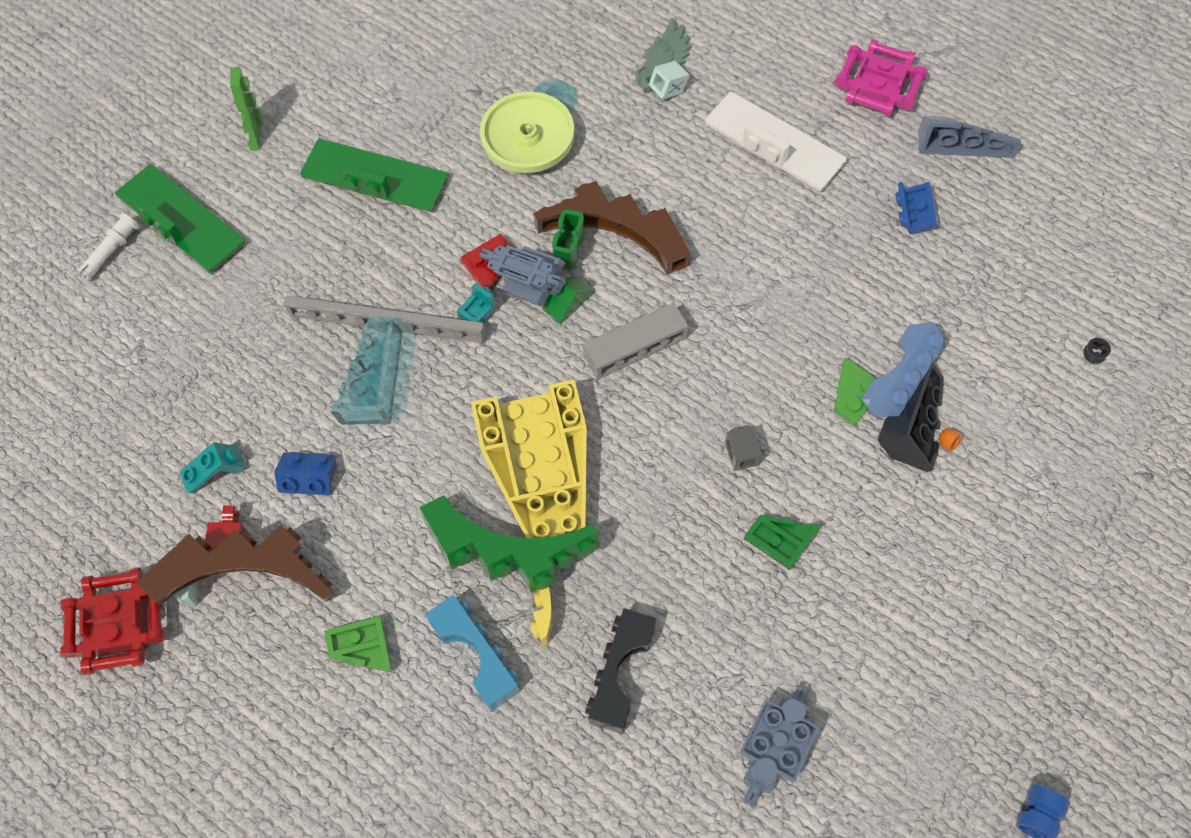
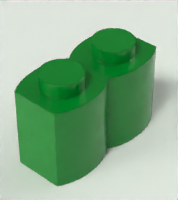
[552,209,584,269]

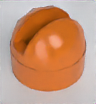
[938,428,962,452]

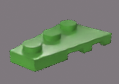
[230,67,263,151]

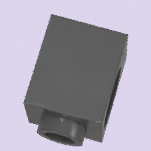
[725,426,762,471]

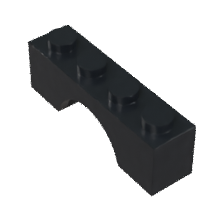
[585,608,657,734]

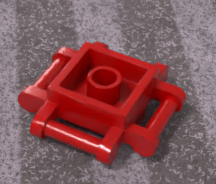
[60,567,165,675]

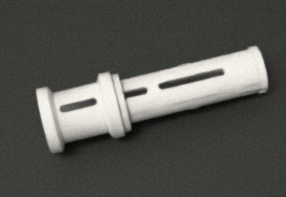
[77,213,140,280]

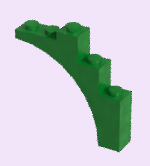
[419,495,600,594]

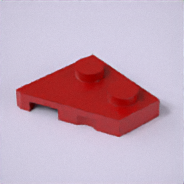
[460,233,512,291]

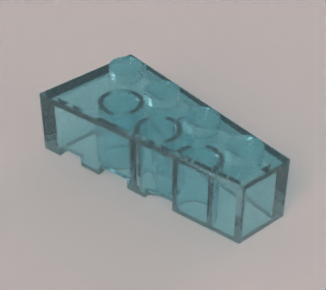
[330,317,403,425]

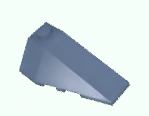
[918,116,1021,158]

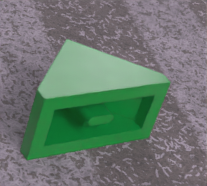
[543,276,595,324]

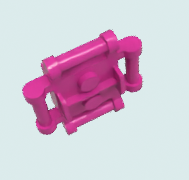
[834,39,928,116]

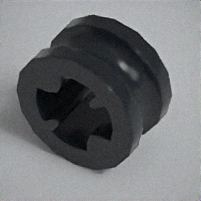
[1083,338,1111,364]

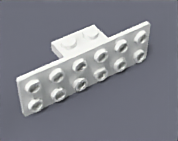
[705,92,847,192]

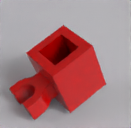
[205,505,250,553]

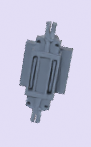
[480,245,566,307]
[739,685,820,808]

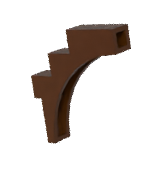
[533,180,690,275]
[136,525,333,605]

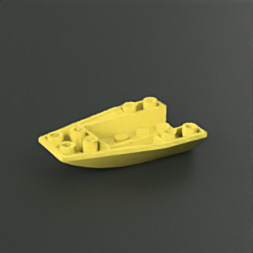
[471,379,587,538]

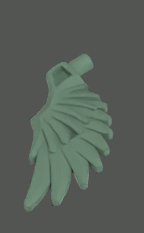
[635,18,691,93]

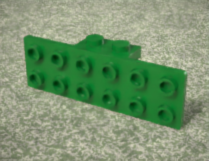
[300,138,448,212]
[115,164,246,273]

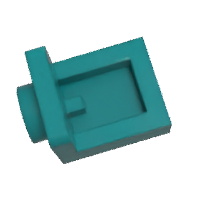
[457,283,496,323]

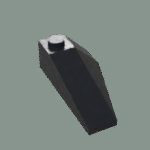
[878,363,944,472]

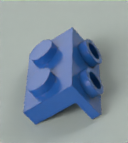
[895,182,939,235]
[274,452,337,495]

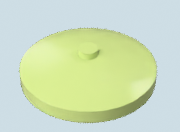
[480,91,574,173]

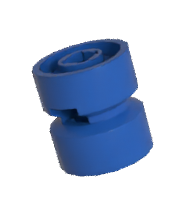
[1016,785,1070,838]

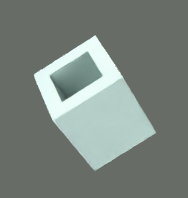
[649,61,689,99]

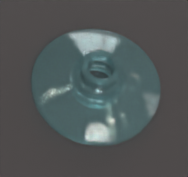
[533,79,577,112]

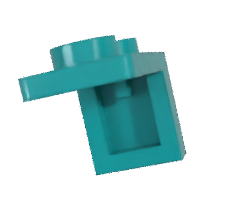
[180,442,246,493]

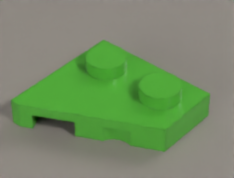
[833,358,876,427]
[324,616,392,672]

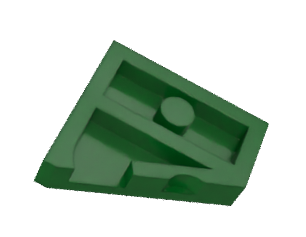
[744,515,820,570]

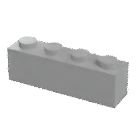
[583,302,688,380]

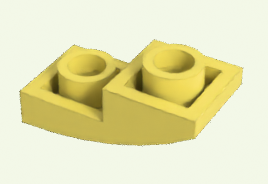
[530,587,552,646]

